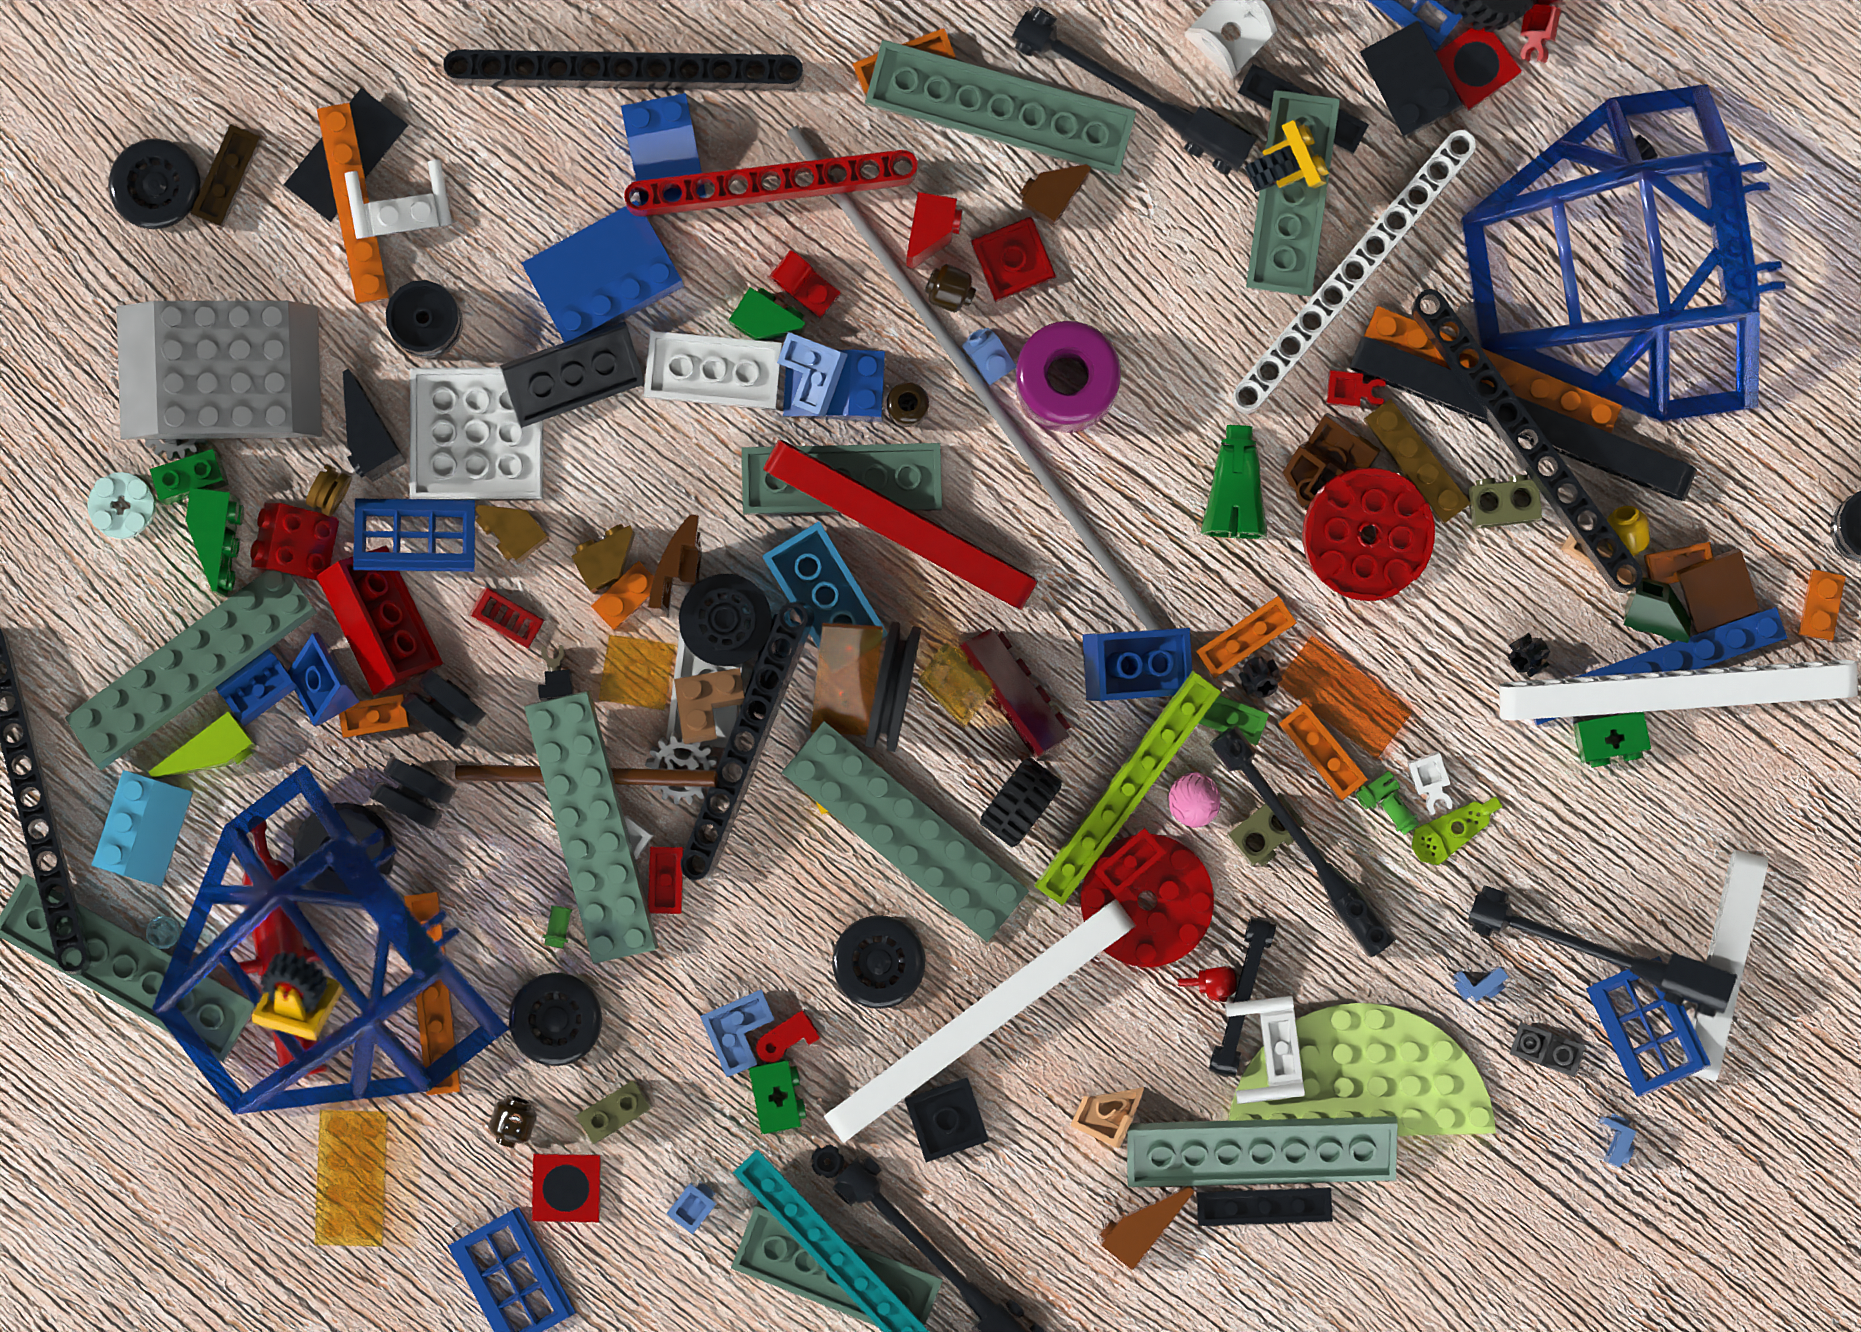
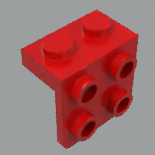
[250,502,339,581]

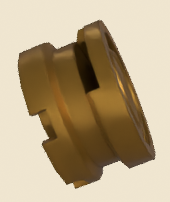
[306,464,352,517]

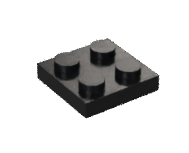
[904,1077,989,1163]

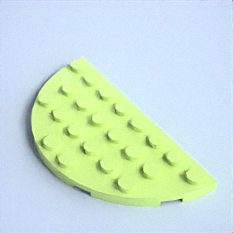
[1228,1003,1496,1136]

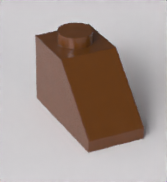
[1020,164,1092,227]

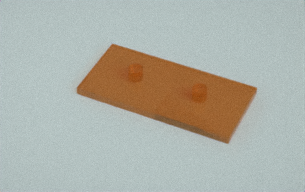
[810,623,883,735]
[1278,636,1413,760]

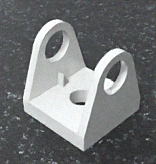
[1184,0,1277,80]

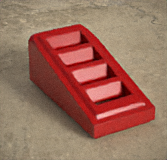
[468,587,545,649]

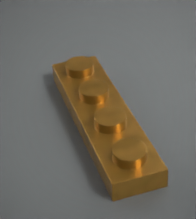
[1363,399,1471,525]

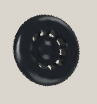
[108,138,200,229]
[679,574,772,667]
[832,915,926,1009]
[509,972,602,1066]

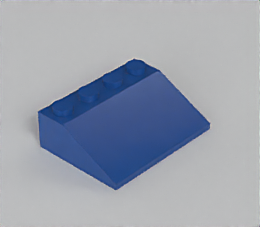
[521,200,684,342]

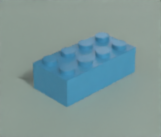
[762,521,888,672]

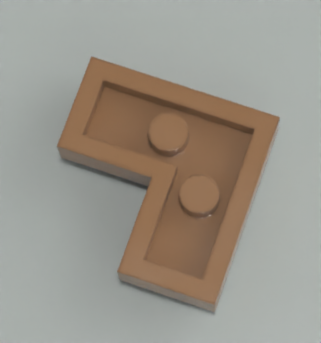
[674,668,745,744]

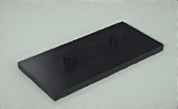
[283,87,408,223]

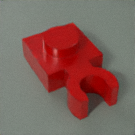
[1520,4,1561,63]
[1326,370,1386,408]

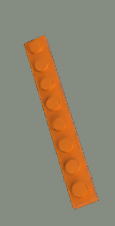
[1364,306,1622,433]

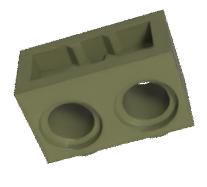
[1468,474,1542,529]
[1226,793,1305,867]
[576,1079,653,1144]

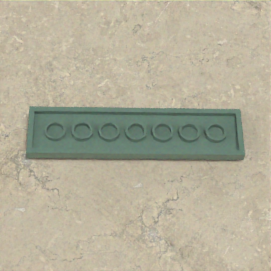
[864,39,1136,176]
[65,570,317,770]
[524,690,659,964]
[781,721,1029,942]
[0,874,257,1063]
[1127,1116,1398,1187]

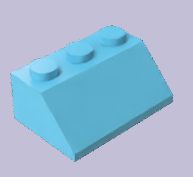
[91,770,193,887]

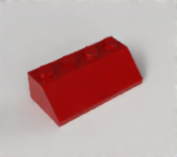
[317,545,444,695]

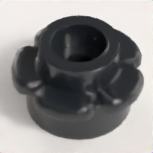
[812,1145,844,1178]

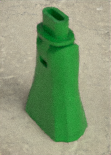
[1201,425,1267,539]

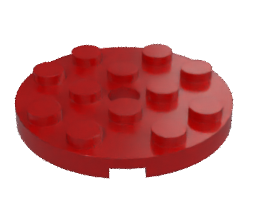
[1302,467,1435,601]
[1080,834,1214,967]

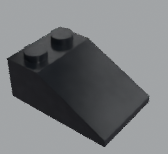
[1359,20,1463,139]
[342,369,407,482]

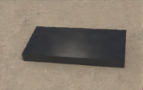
[499,321,645,428]

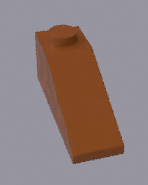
[1099,1186,1195,1271]

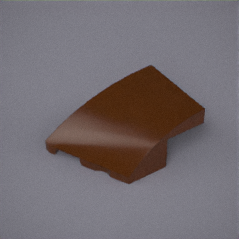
[1282,413,1382,511]
[648,514,702,618]

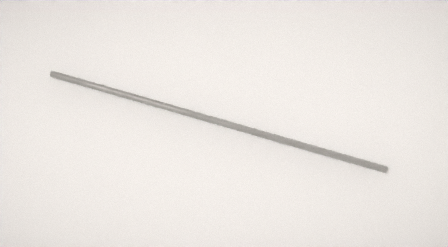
[787,125,1193,671]

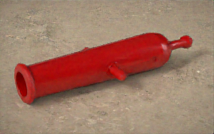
[232,816,332,1080]

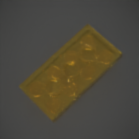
[918,643,994,728]
[314,1110,388,1247]

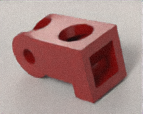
[756,1009,822,1062]

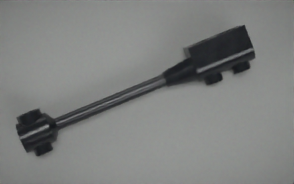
[1012,5,1259,175]
[1209,724,1397,957]
[1467,885,1738,1018]
[832,1156,1046,1332]

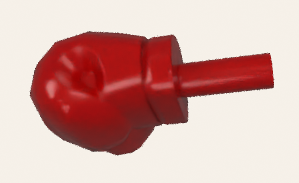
[1178,966,1237,1002]

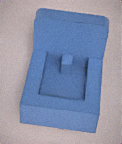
[961,327,1016,385]
[1453,967,1509,1002]
[1599,1113,1637,1168]
[666,1181,718,1235]

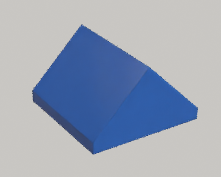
[288,632,360,726]

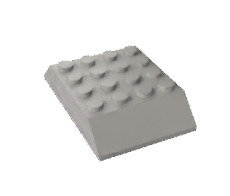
[116,300,322,440]

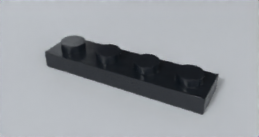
[1237,64,1369,155]
[1196,1187,1333,1226]

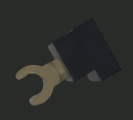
[538,645,574,701]

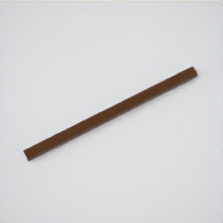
[455,764,718,787]

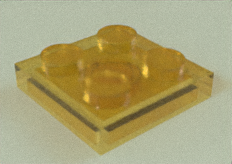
[598,634,675,711]

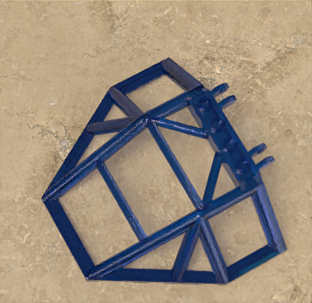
[1460,84,1786,423]
[152,764,510,1115]

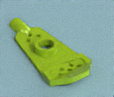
[1411,796,1502,866]

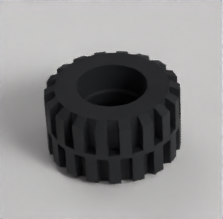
[1449,0,1534,32]
[980,757,1062,848]

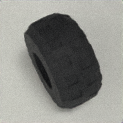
[293,802,395,903]

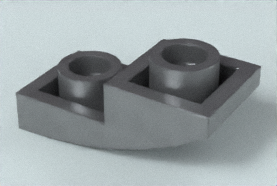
[1510,1022,1586,1078]

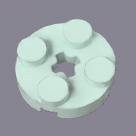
[87,472,156,539]

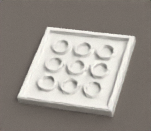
[410,367,543,500]

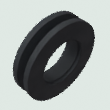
[865,621,921,752]

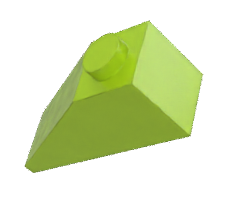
[148,711,257,779]

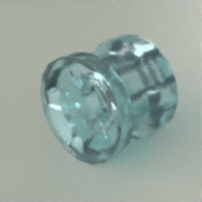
[146,916,184,949]

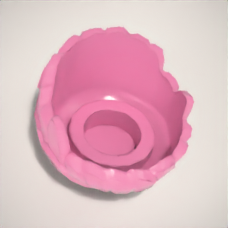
[1168,772,1221,828]

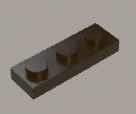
[190,124,262,229]

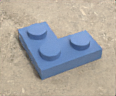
[777,332,848,417]
[700,989,775,1078]

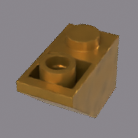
[475,505,550,563]
[571,524,635,594]

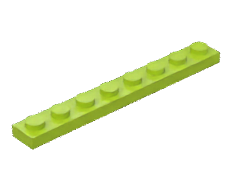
[1034,671,1221,906]

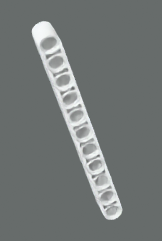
[1232,130,1476,414]
[1499,660,1858,720]
[823,899,1136,1143]

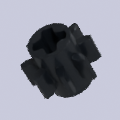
[1508,633,1551,677]
[1238,657,1282,698]

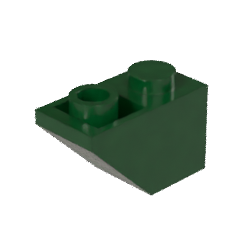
[1624,577,1691,643]

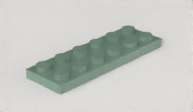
[1246,90,1340,297]
[741,443,942,515]
[731,1205,943,1327]

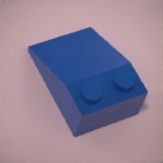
[621,93,707,206]
[783,349,885,422]
[1082,628,1192,701]

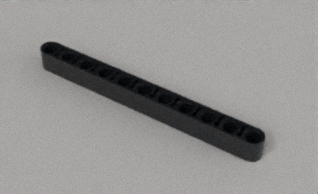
[443,50,804,91]
[1411,289,1642,593]
[1349,337,1697,501]
[0,628,91,975]

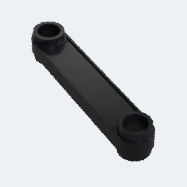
[1209,916,1277,1078]

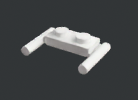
[344,159,452,239]
[1225,996,1305,1104]

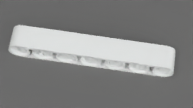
[1682,849,1768,1082]

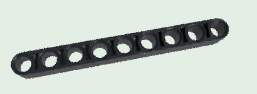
[680,601,815,880]

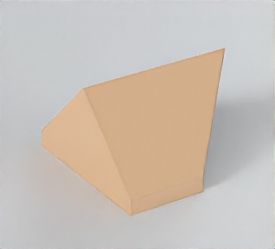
[1070,1087,1145,1149]

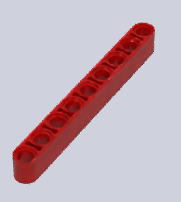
[624,150,918,217]
[763,439,1038,610]

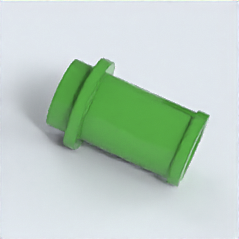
[1355,771,1400,810]
[1379,792,1420,835]
[542,905,572,949]

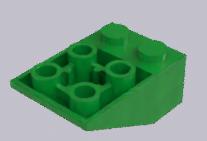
[185,488,244,598]

